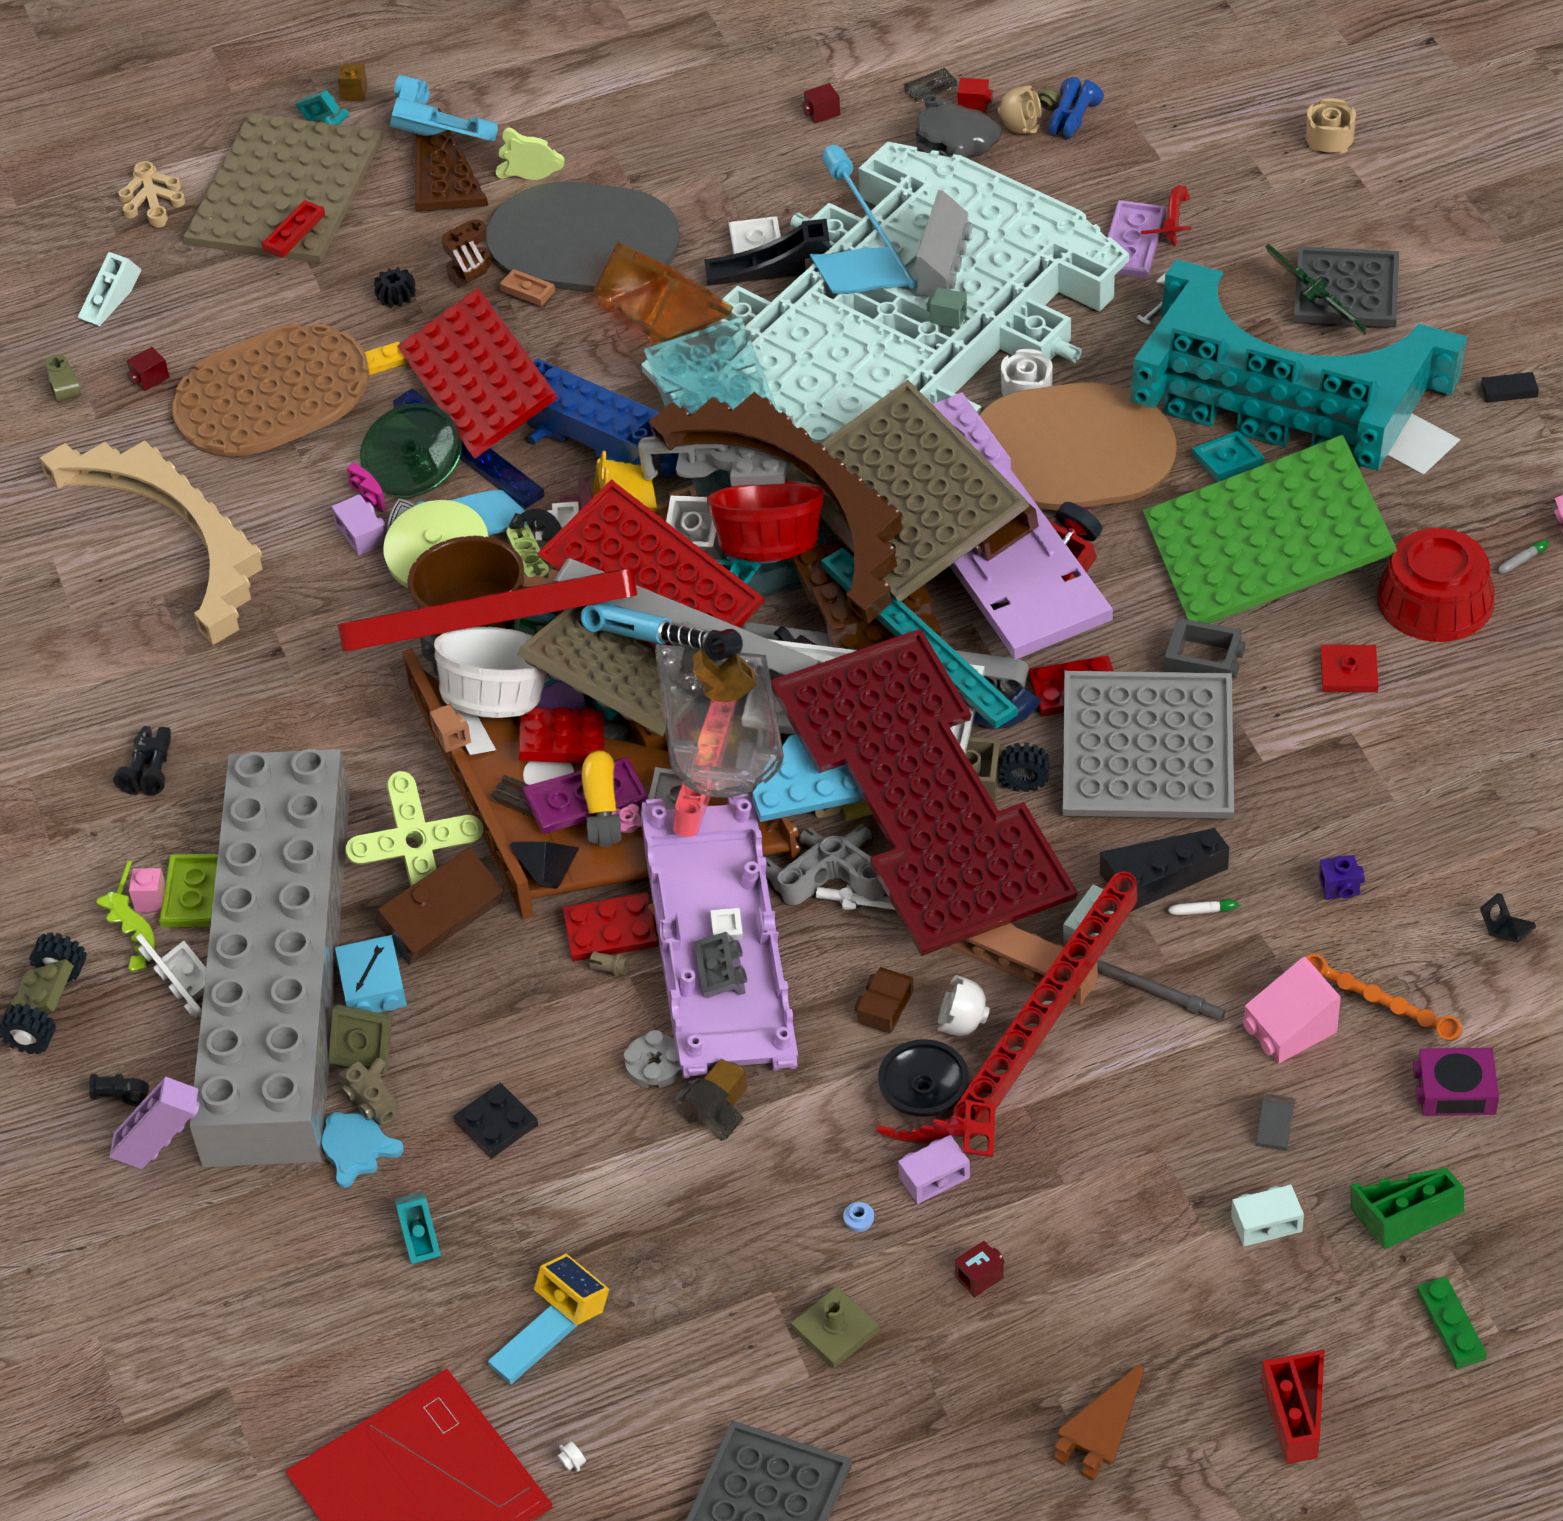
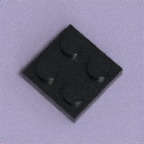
[453,1082,538,1159]

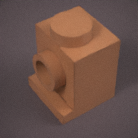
[430,704,472,752]

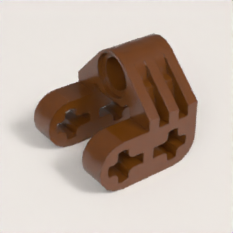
[442,219,491,288]

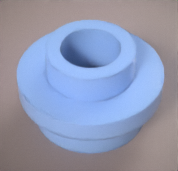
[843,1202,874,1232]

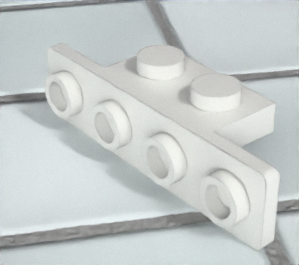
[136,933,206,1019]

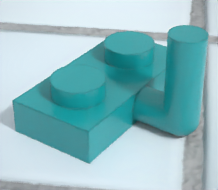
[295,90,349,125]

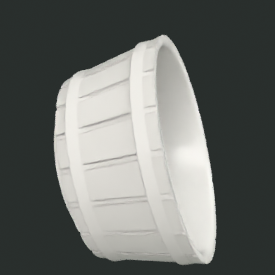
[434,627,548,718]

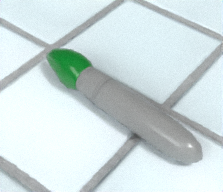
[1498,540,1549,574]

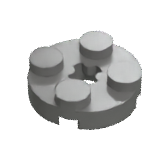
[624,1030,682,1088]

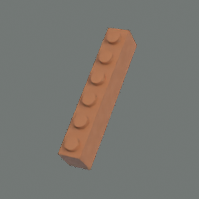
[948,923,1098,1006]

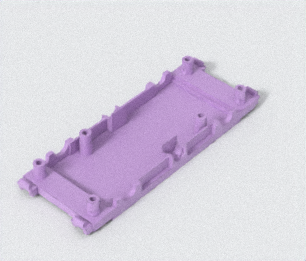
[640,792,798,1078]

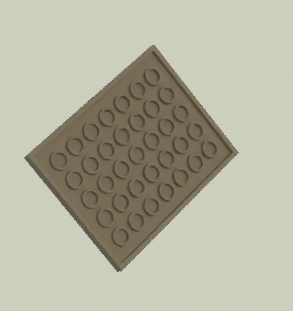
[183,113,383,263]
[785,380,1030,602]

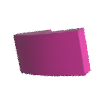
[346,462,386,513]

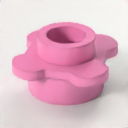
[612,804,642,833]

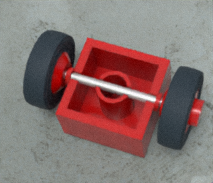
[1048,502,1103,582]

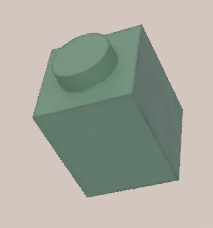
[927,287,967,329]

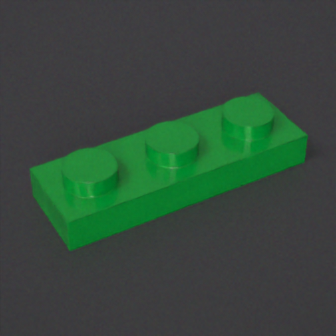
[1417,1276,1487,1369]

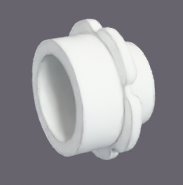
[557,1441,586,1472]

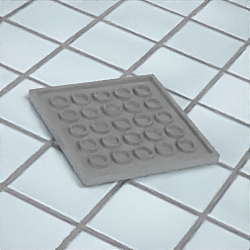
[1063,671,1234,819]

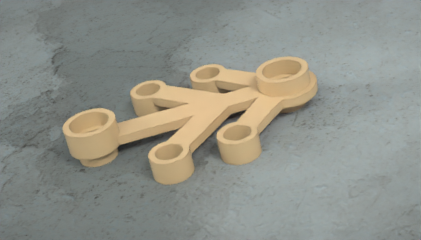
[119,161,185,228]

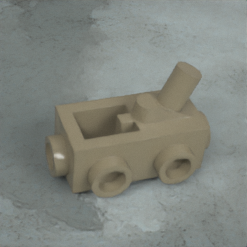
[338,1058,398,1127]

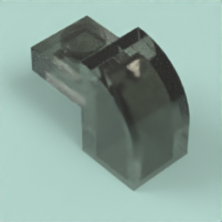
[670,1078,744,1141]

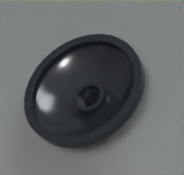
[878,1039,969,1117]

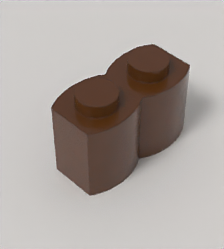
[854,967,913,1033]

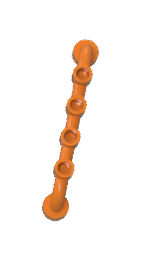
[1306,954,1463,1041]

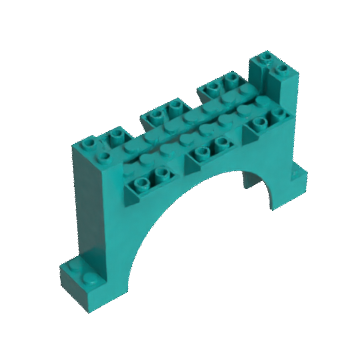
[1130,259,1468,471]

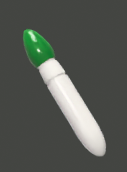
[1168,899,1240,915]

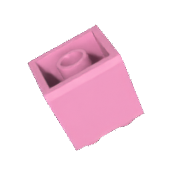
[1243,957,1341,1064]

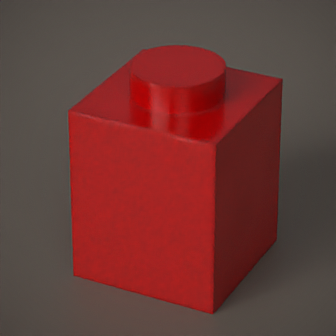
[957,78,993,113]

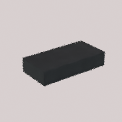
[1481,372,1539,403]

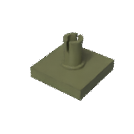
[328,1004,392,1074]
[791,1286,880,1369]

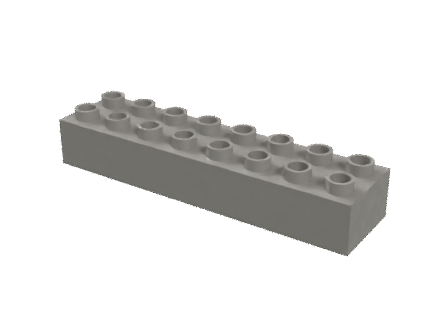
[190,749,350,1167]

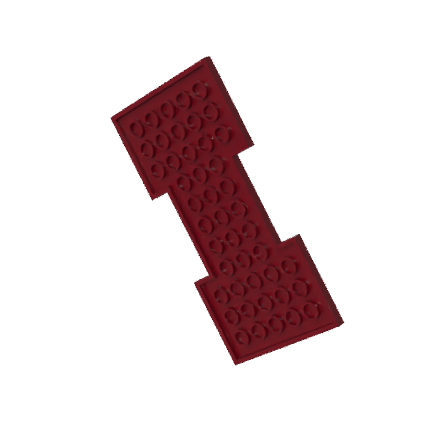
[770,629,1078,956]

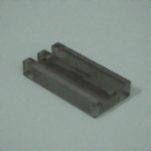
[904,68,957,104]
[491,775,535,819]

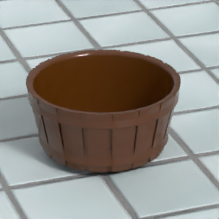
[407,535,524,637]

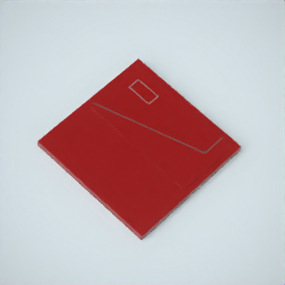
[285,1369,553,1521]

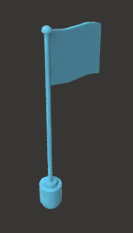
[810,145,917,294]
[416,490,557,622]

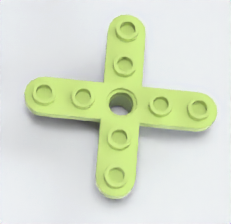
[345,771,483,886]

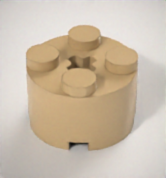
[1305,98,1356,154]

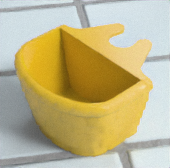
[593,451,657,513]

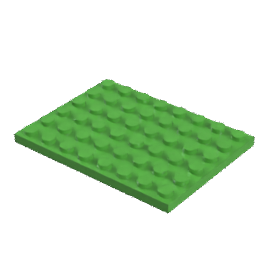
[1143,435,1397,624]

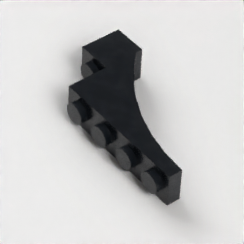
[704,218,830,286]

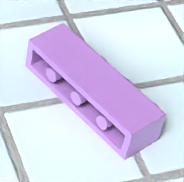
[109,1076,199,1169]

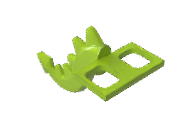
[96,860,155,972]

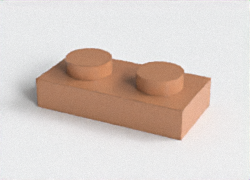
[500,269,555,307]

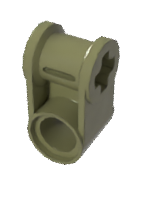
[45,354,81,402]

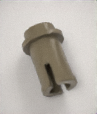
[590,951,629,977]

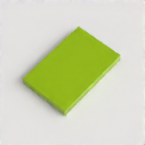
[159,854,218,928]

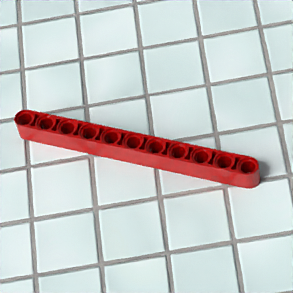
[337,568,638,652]
[953,872,1138,1138]

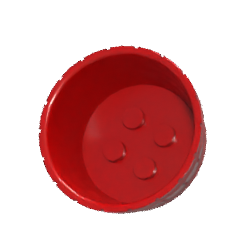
[707,481,824,562]
[1377,528,1495,642]

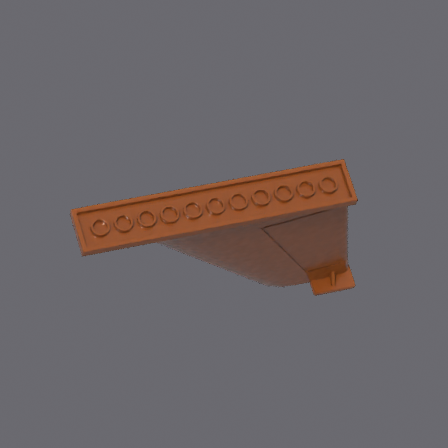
[402,648,800,920]

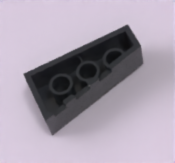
[1100,828,1230,912]

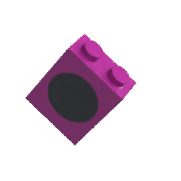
[1413,1047,1499,1116]

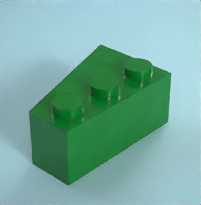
[1350,1168,1464,1250]

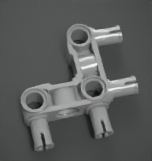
[766,824,886,905]

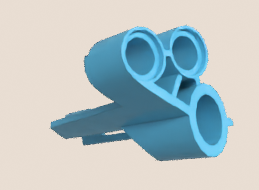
[390,75,498,142]

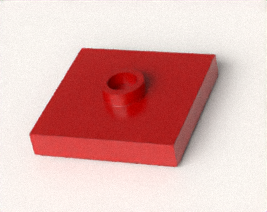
[1320,644,1379,693]

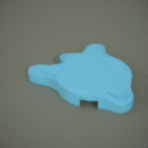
[322,1112,404,1188]

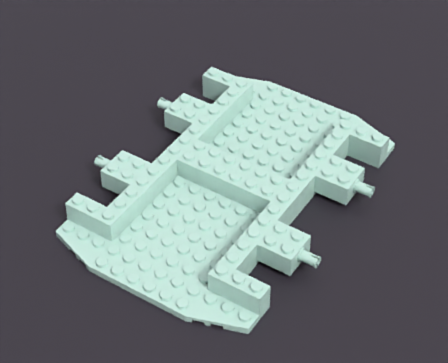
[641,142,1129,467]

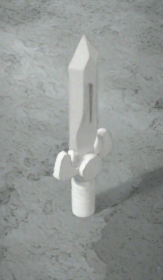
[816,884,895,910]

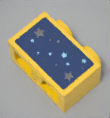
[534,1253,609,1325]

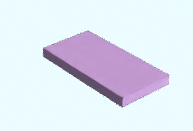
[1107,200,1167,278]

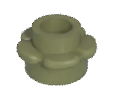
[1038,87,1060,109]

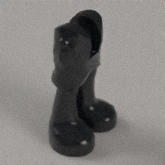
[113,726,171,796]

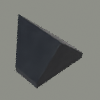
[510,842,579,889]

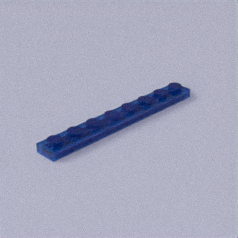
[393,388,545,509]

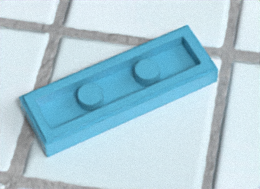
[488,1305,578,1385]

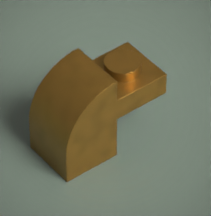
[692,650,757,702]

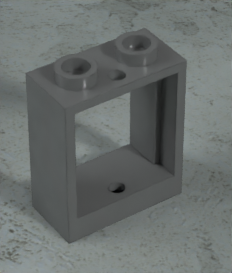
[1164,618,1246,678]

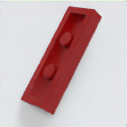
[262,200,325,258]

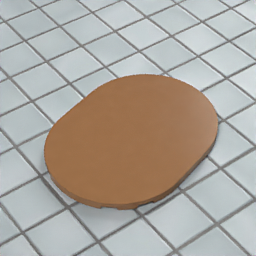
[172,324,369,456]
[979,382,1176,510]

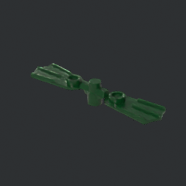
[1265,244,1367,335]

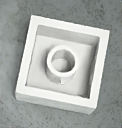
[666,496,723,560]

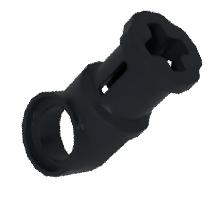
[89,1074,149,1106]

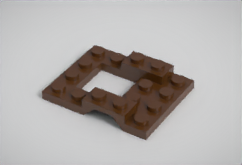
[790,540,942,650]

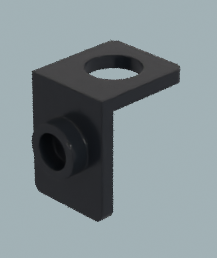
[1480,893,1536,942]

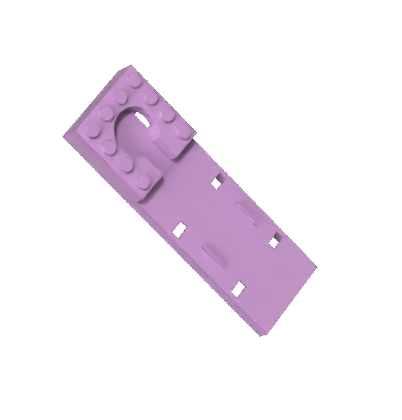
[933,392,1113,660]

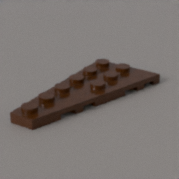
[415,108,488,211]

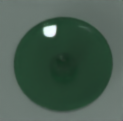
[360,403,461,498]

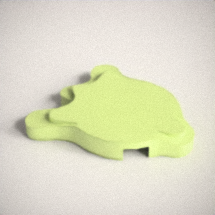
[496,128,565,180]

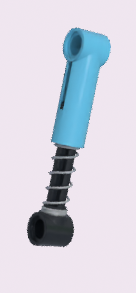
[581,601,743,661]

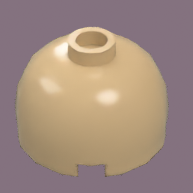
[998,85,1042,134]

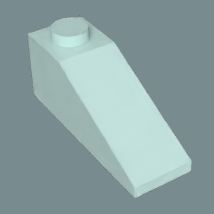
[77,252,142,327]

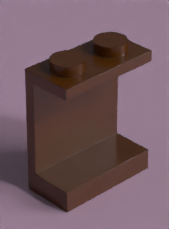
[972,503,1039,561]

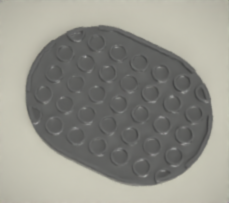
[487,182,680,292]

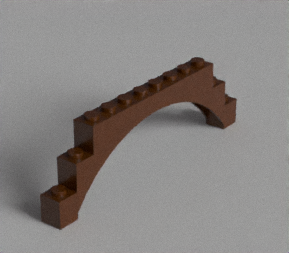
[649,391,903,624]

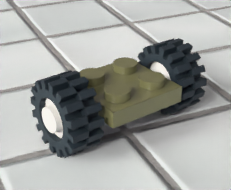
[0,932,87,1054]

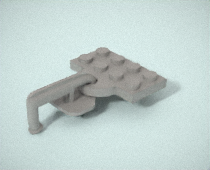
[638,416,794,486]

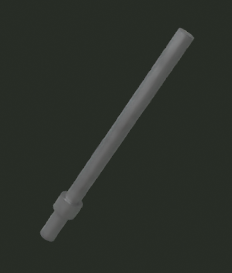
[1096,959,1226,1021]

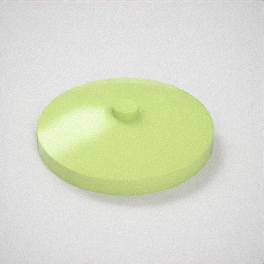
[383,500,489,589]

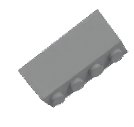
[916,190,972,297]

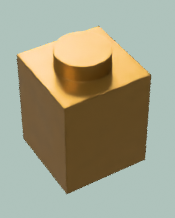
[337,63,368,101]
[700,1058,747,1113]

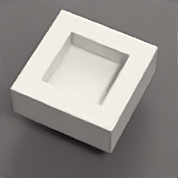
[710,908,743,940]

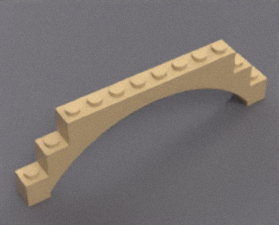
[39,440,263,645]

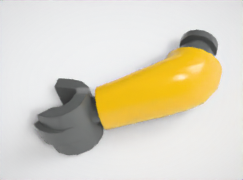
[582,751,622,847]

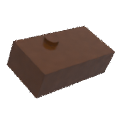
[375,847,504,965]

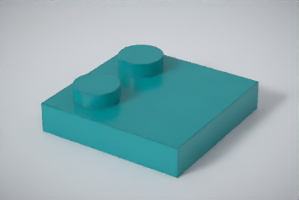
[1192,431,1264,482]

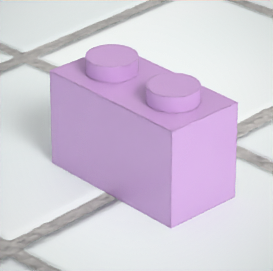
[332,494,387,556]
[898,1135,970,1204]

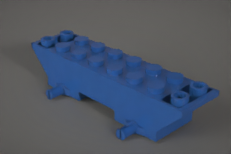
[527,358,659,465]

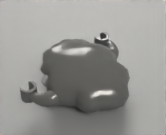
[915,95,1002,158]

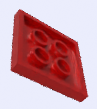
[519,706,604,763]

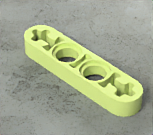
[506,524,550,578]

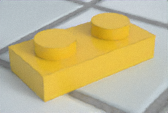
[365,341,407,375]

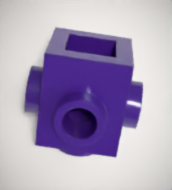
[1318,855,1365,900]

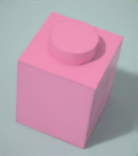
[129,868,165,912]

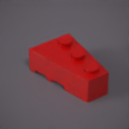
[1260,1349,1325,1464]

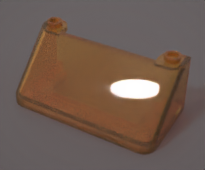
[591,242,734,345]

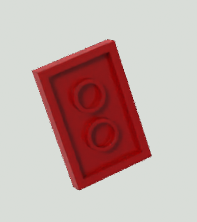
[1029,655,1114,717]
[563,892,658,962]

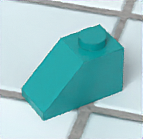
[394,1191,441,1264]

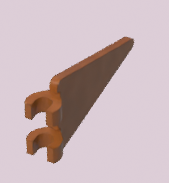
[1054,1366,1144,1480]

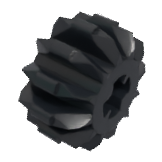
[374,267,416,308]

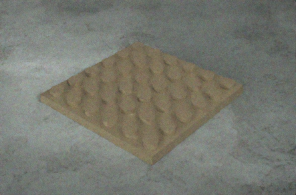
[517,605,703,736]

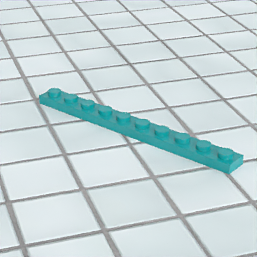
[821,548,1017,729]

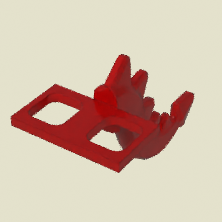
[1141,185,1191,246]
[876,1100,996,1157]

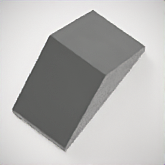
[1256,1093,1296,1151]

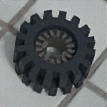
[998,742,1050,792]

